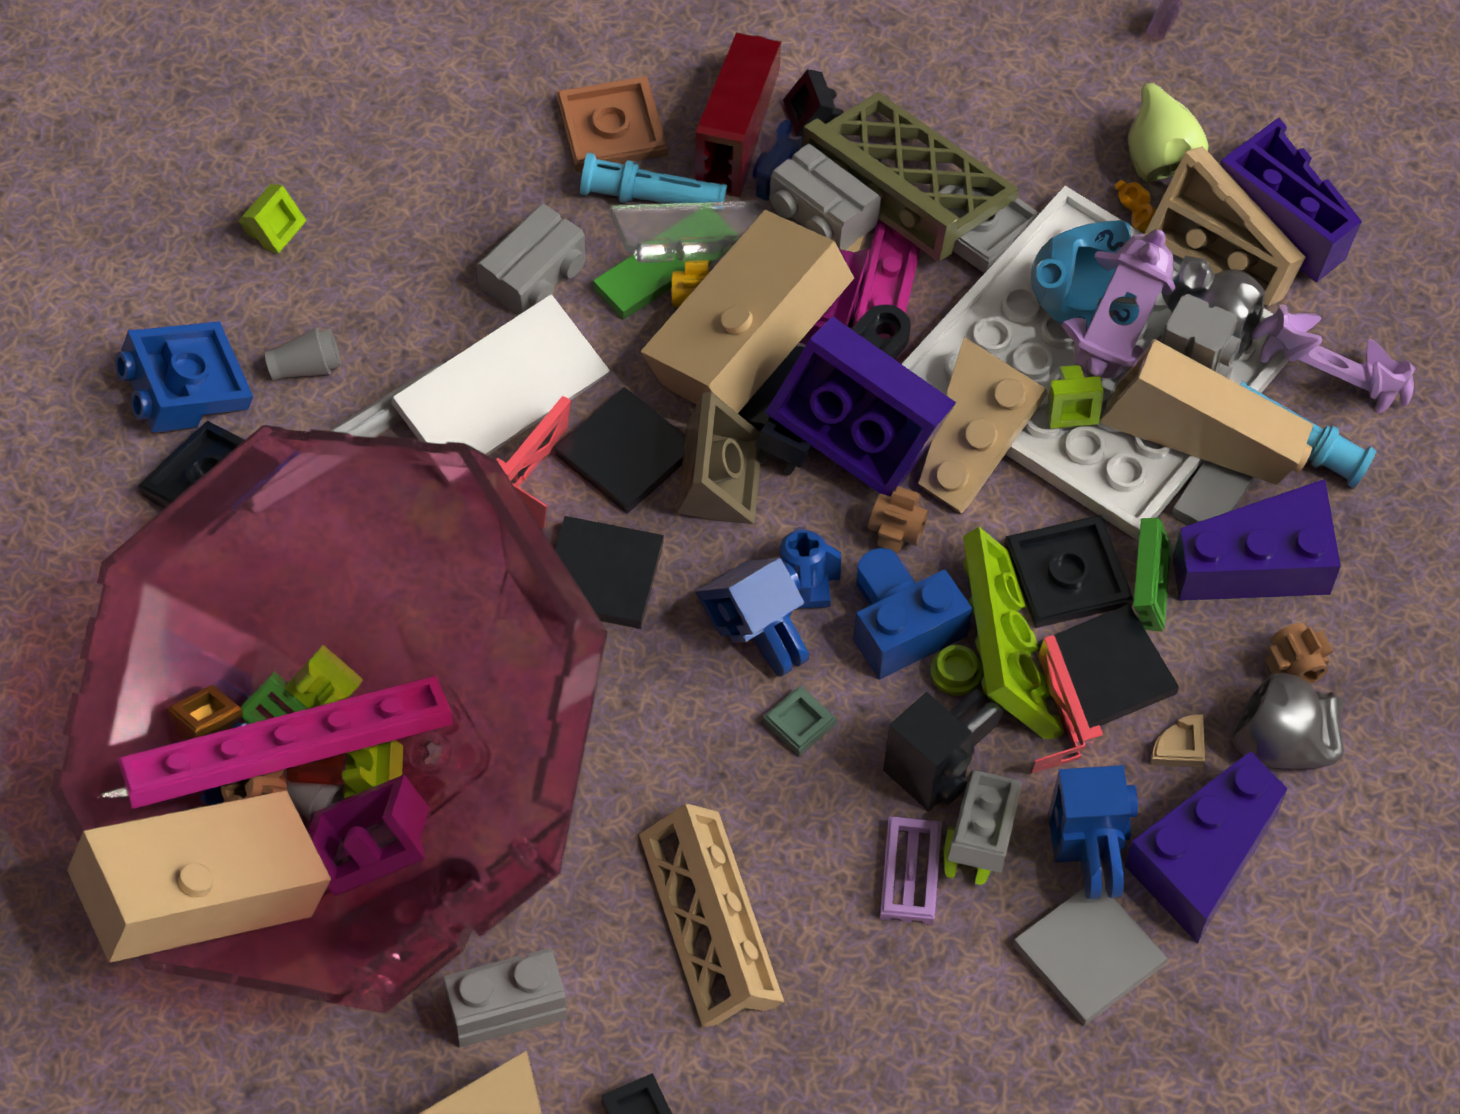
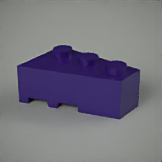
[1220,117,1362,283]
[1173,479,1341,601]
[1125,751,1288,944]

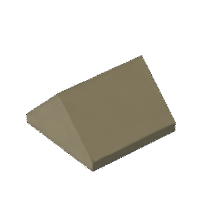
[677,392,761,524]

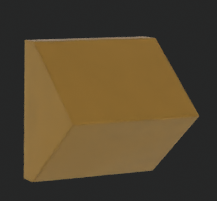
[167,685,243,741]

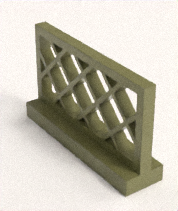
[801,92,1019,262]

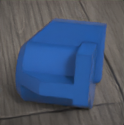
[780,527,841,608]

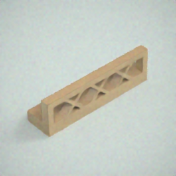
[639,803,784,1027]

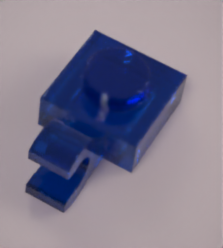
[752,119,803,204]

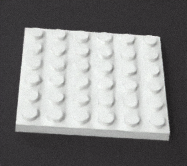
[902,186,1289,541]

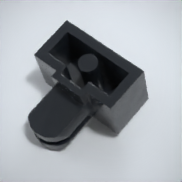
[883,688,1003,812]

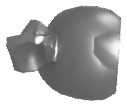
[1162,256,1266,361]
[1231,673,1345,769]

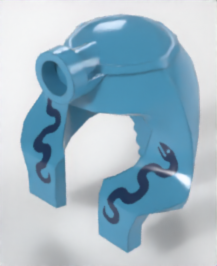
[1031,220,1139,331]

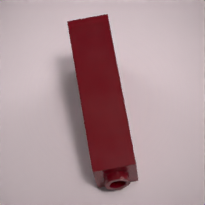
[695,32,781,198]

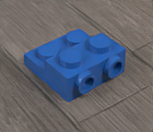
[115,321,253,433]

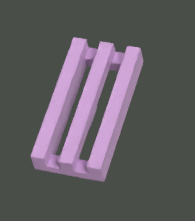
[880,816,942,925]

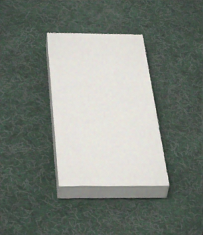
[391,294,610,480]

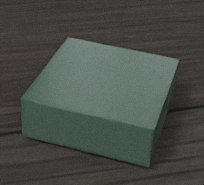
[763,685,837,757]

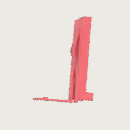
[492,396,571,529]
[1030,635,1103,774]

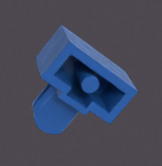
[853,548,972,680]
[695,557,809,677]
[1048,765,1138,900]

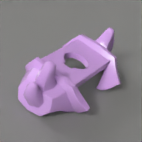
[1062,229,1175,380]
[1252,305,1415,414]

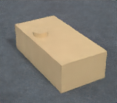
[640,210,854,413]
[67,790,331,963]

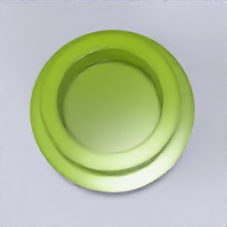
[930,645,982,696]

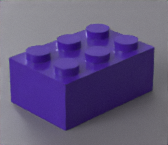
[765,316,956,497]

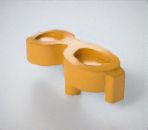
[1114,180,1157,234]

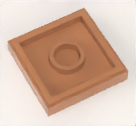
[556,76,668,172]

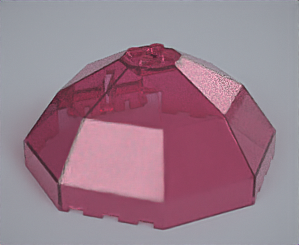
[50,425,607,1014]

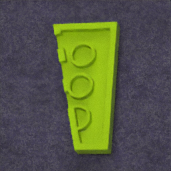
[963,527,1065,739]

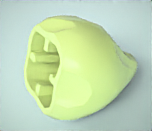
[1128,83,1209,182]

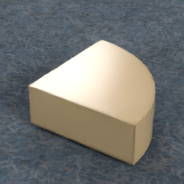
[1151,715,1205,767]

